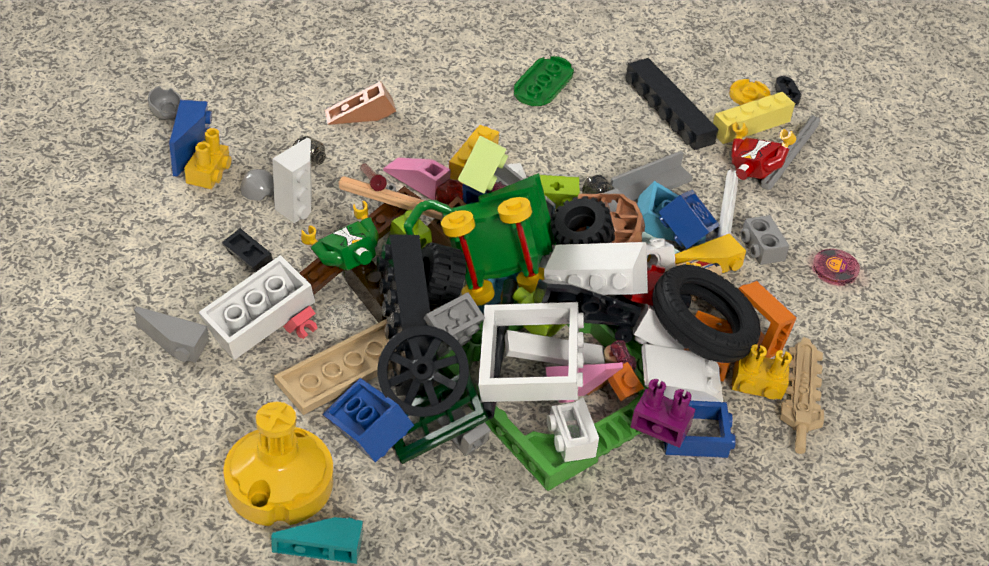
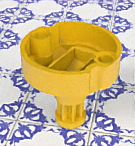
[223,402,333,526]

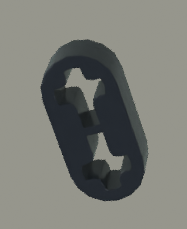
[774,76,802,106]

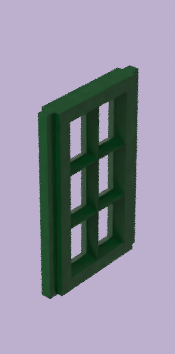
[394,372,488,464]

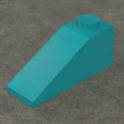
[271,517,363,564]

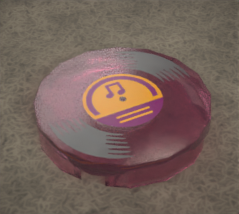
[812,249,860,286]

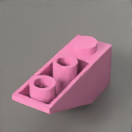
[383,158,450,200]

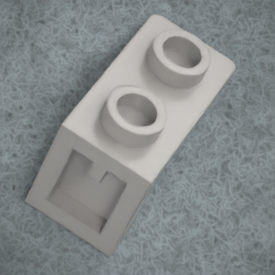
[437,408,491,456]

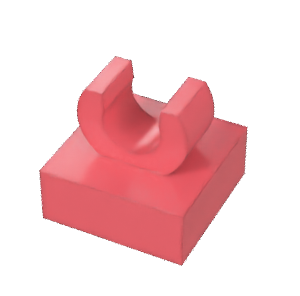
[283,306,318,339]

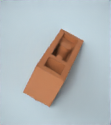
[325,81,396,125]

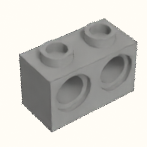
[740,215,789,265]

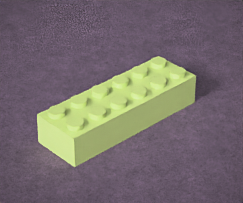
[458,136,508,193]

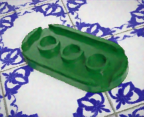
[513,56,574,106]

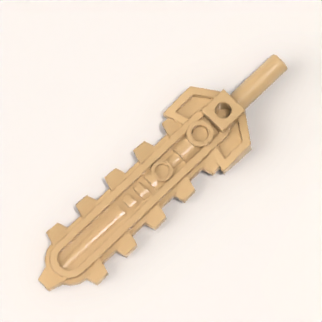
[780,337,824,454]

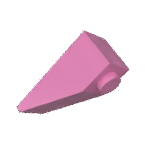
[546,362,623,403]

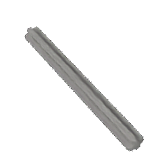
[760,115,820,190]

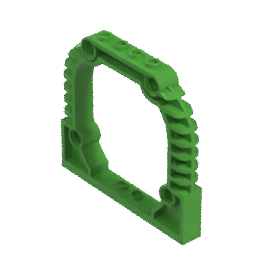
[436,301,648,491]

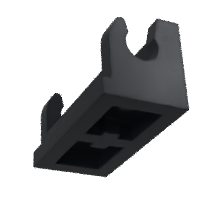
[222,228,273,273]

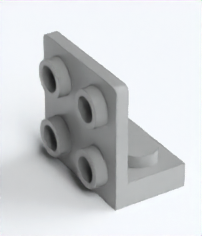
[424,292,485,358]

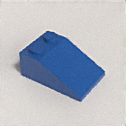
[169,100,212,177]
[659,189,720,249]
[323,378,414,463]

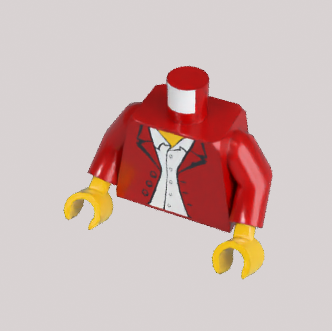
[731,122,796,180]

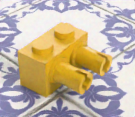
[184,128,232,190]
[732,344,792,400]

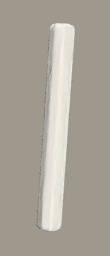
[717,169,739,238]

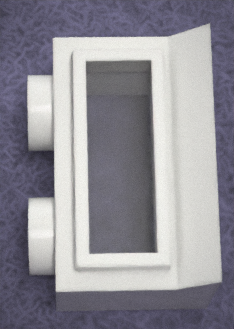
[547,397,599,462]

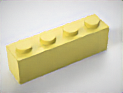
[713,92,795,144]

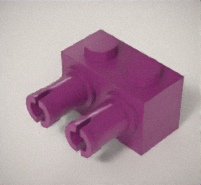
[630,379,696,448]

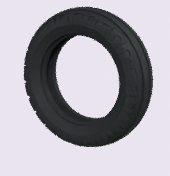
[652,265,761,363]

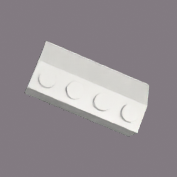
[544,242,648,295]
[199,255,315,360]

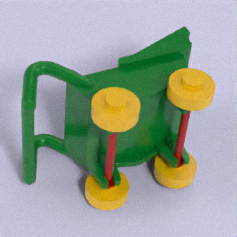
[404,173,556,306]

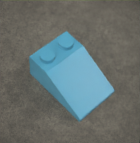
[637,181,706,246]

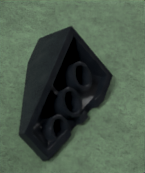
[533,279,641,327]

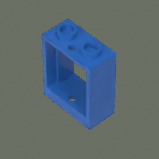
[664,400,736,458]

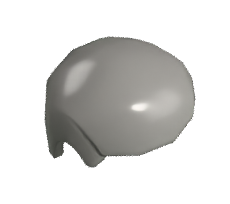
[148,86,182,119]
[240,169,274,201]

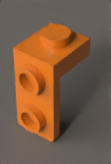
[587,362,644,401]

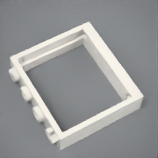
[479,302,584,402]

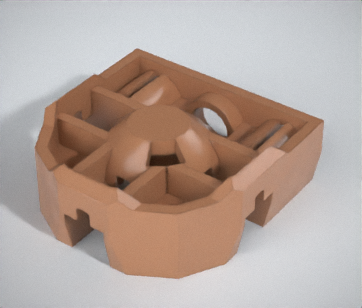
[576,193,645,243]

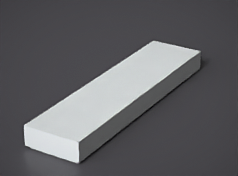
[504,330,605,365]

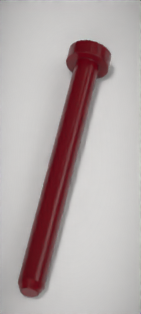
[360,163,387,191]

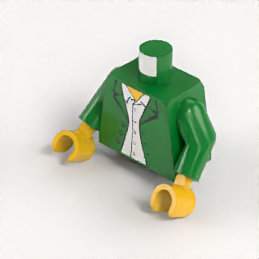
[301,201,379,270]

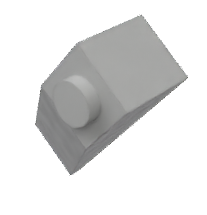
[134,307,209,363]

